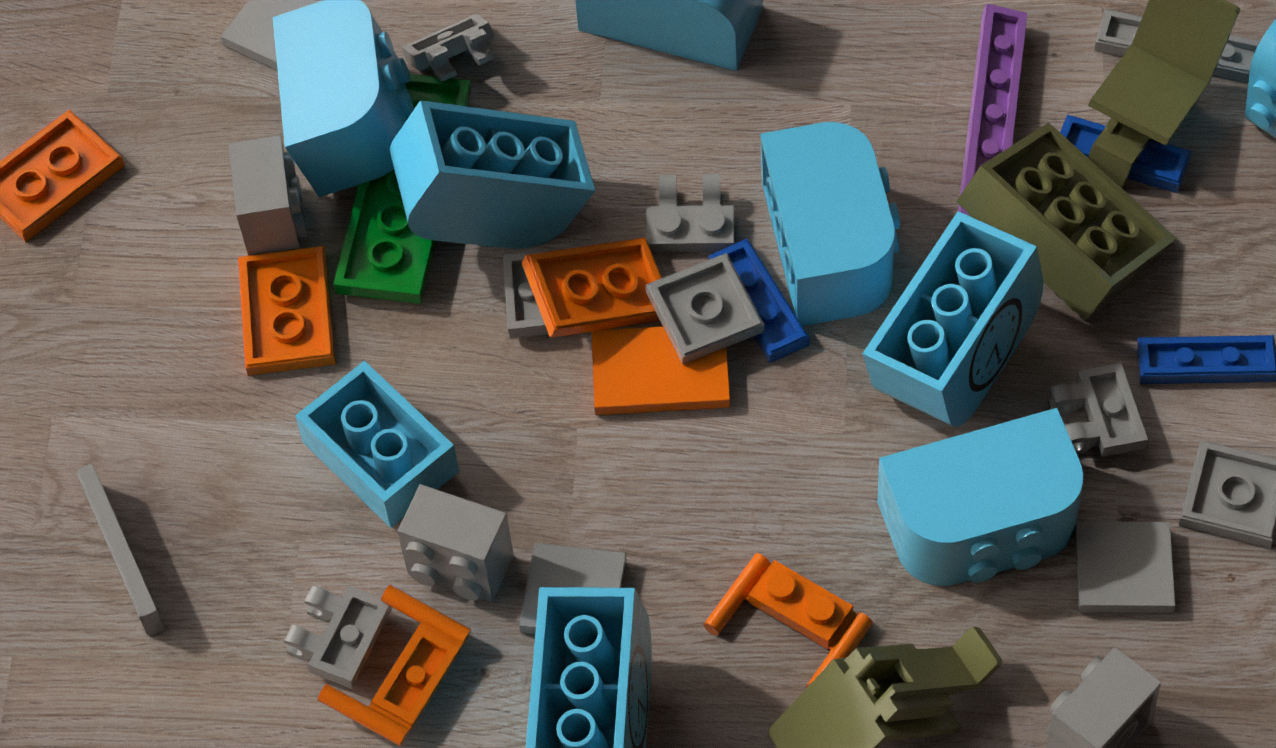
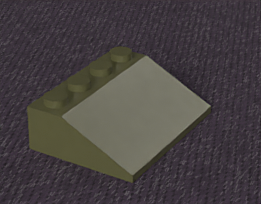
[956,122,1177,321]

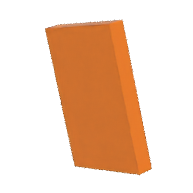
[0,109,125,243]
[522,237,662,338]
[238,246,336,376]
[591,326,730,415]

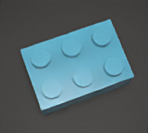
[295,360,459,528]

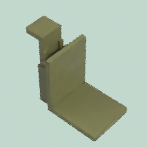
[1088,0,1240,188]
[768,627,1002,748]

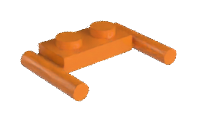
[703,553,873,688]
[317,585,472,746]

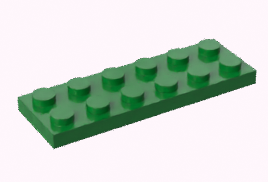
[333,74,471,304]

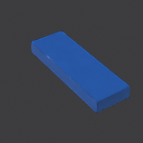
[1060,114,1192,194]
[708,238,809,363]
[1137,335,1276,384]

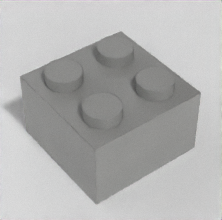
[228,135,307,255]
[397,484,514,603]
[1046,647,1161,748]

